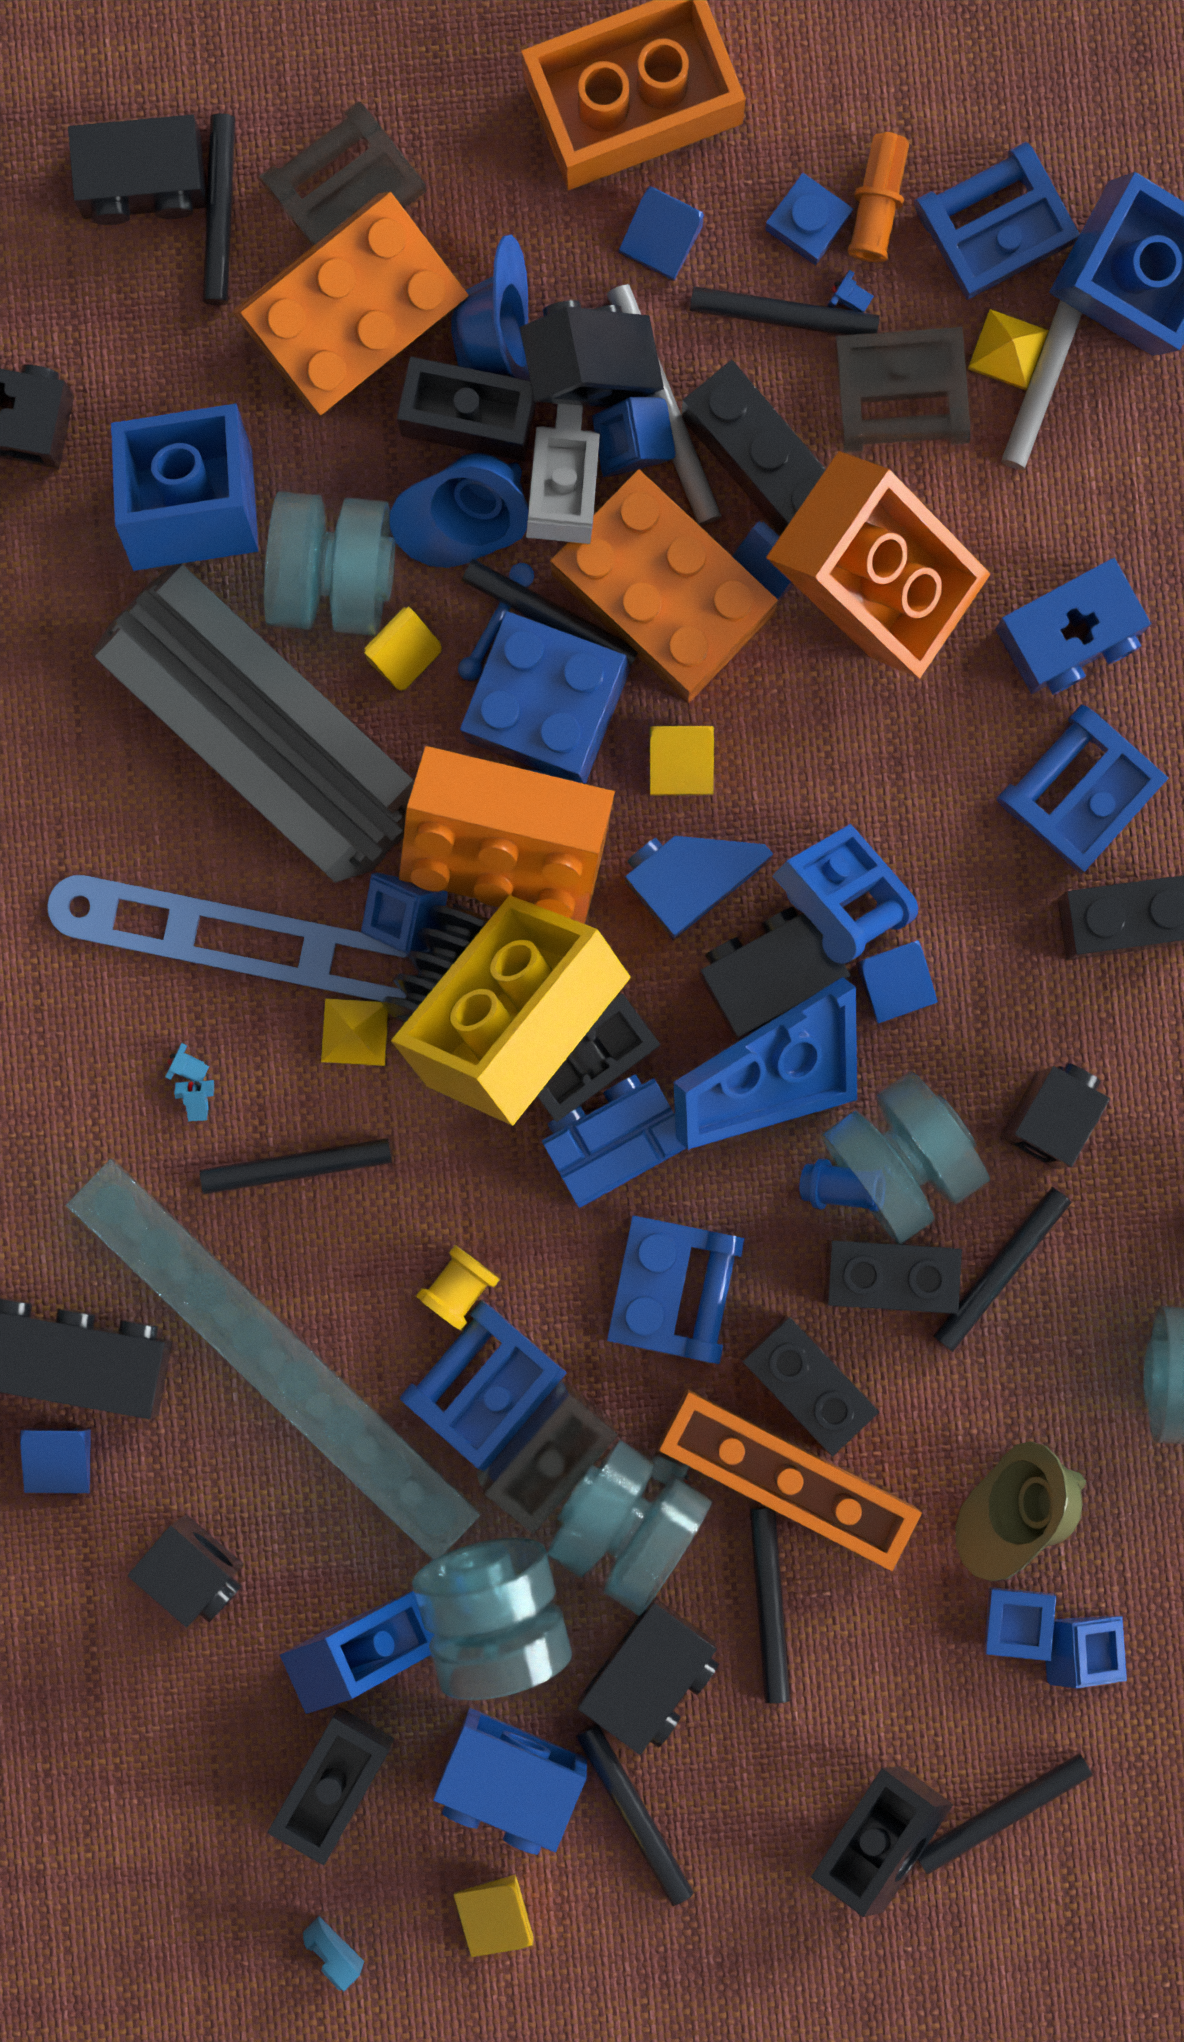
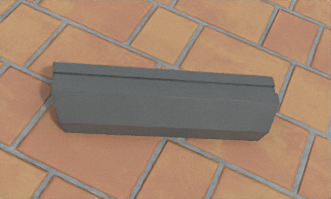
[91,564,415,883]

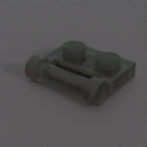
[259,101,427,247]
[835,327,970,453]

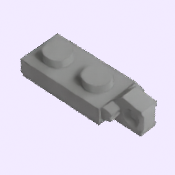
[526,404,600,544]

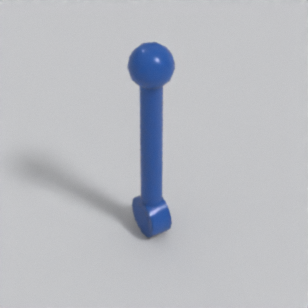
[458,563,534,681]

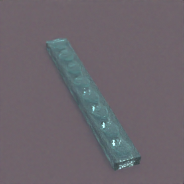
[66,1159,481,1562]

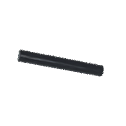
[203,113,235,305]
[690,286,880,340]
[461,558,638,667]
[200,1138,393,1195]
[933,1187,1072,1352]
[750,1507,790,1703]
[576,1723,694,1906]
[918,1753,1093,1875]

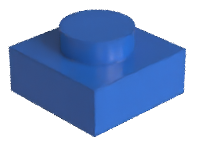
[765,173,854,266]
[984,1587,1056,1661]

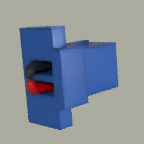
[827,270,874,312]

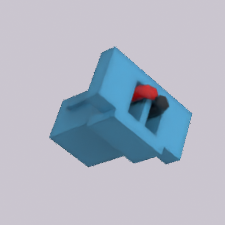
[165,1043,209,1081]
[174,1080,215,1121]

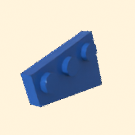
[674,977,857,1150]

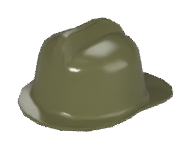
[955,1441,1086,1582]

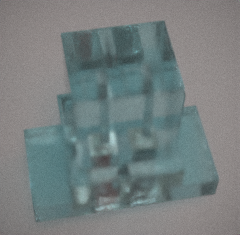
[647,1455,689,1498]

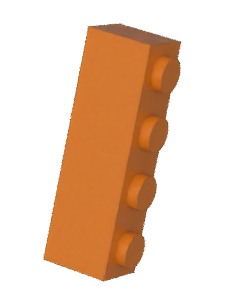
[658,1389,922,1571]

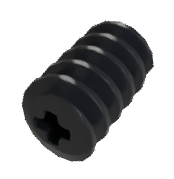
[382,904,489,1024]

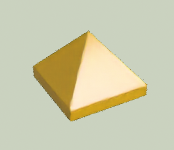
[968,309,1049,391]
[321,999,389,1066]

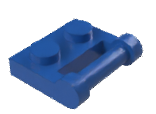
[914,142,1080,300]
[996,704,1169,874]
[772,824,918,964]
[607,1215,745,1364]
[399,1299,567,1472]

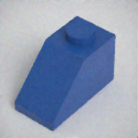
[625,836,773,941]
[280,1590,441,1714]

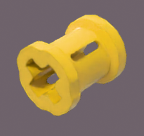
[416,1245,500,1331]

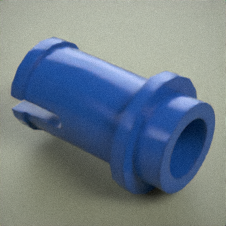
[799,1158,886,1211]

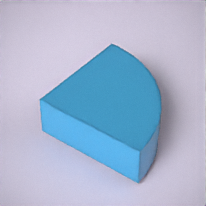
[303,1916,364,1992]

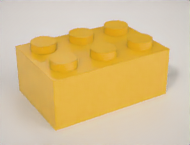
[391,895,631,1126]

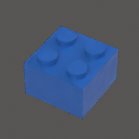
[1049,172,1184,356]
[111,403,259,571]
[460,611,630,784]
[433,1707,587,1855]

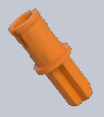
[848,132,909,263]

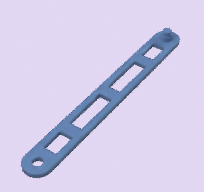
[48,875,429,1002]

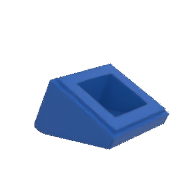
[619,186,704,281]
[592,397,676,477]
[732,521,794,601]
[361,872,448,954]
[856,940,938,1024]
[20,1428,91,1493]
[1045,1616,1127,1689]

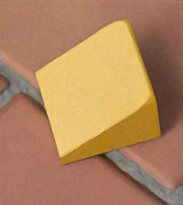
[364,606,442,691]
[650,726,714,796]
[454,1874,534,1957]

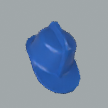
[451,235,530,381]
[390,453,529,568]

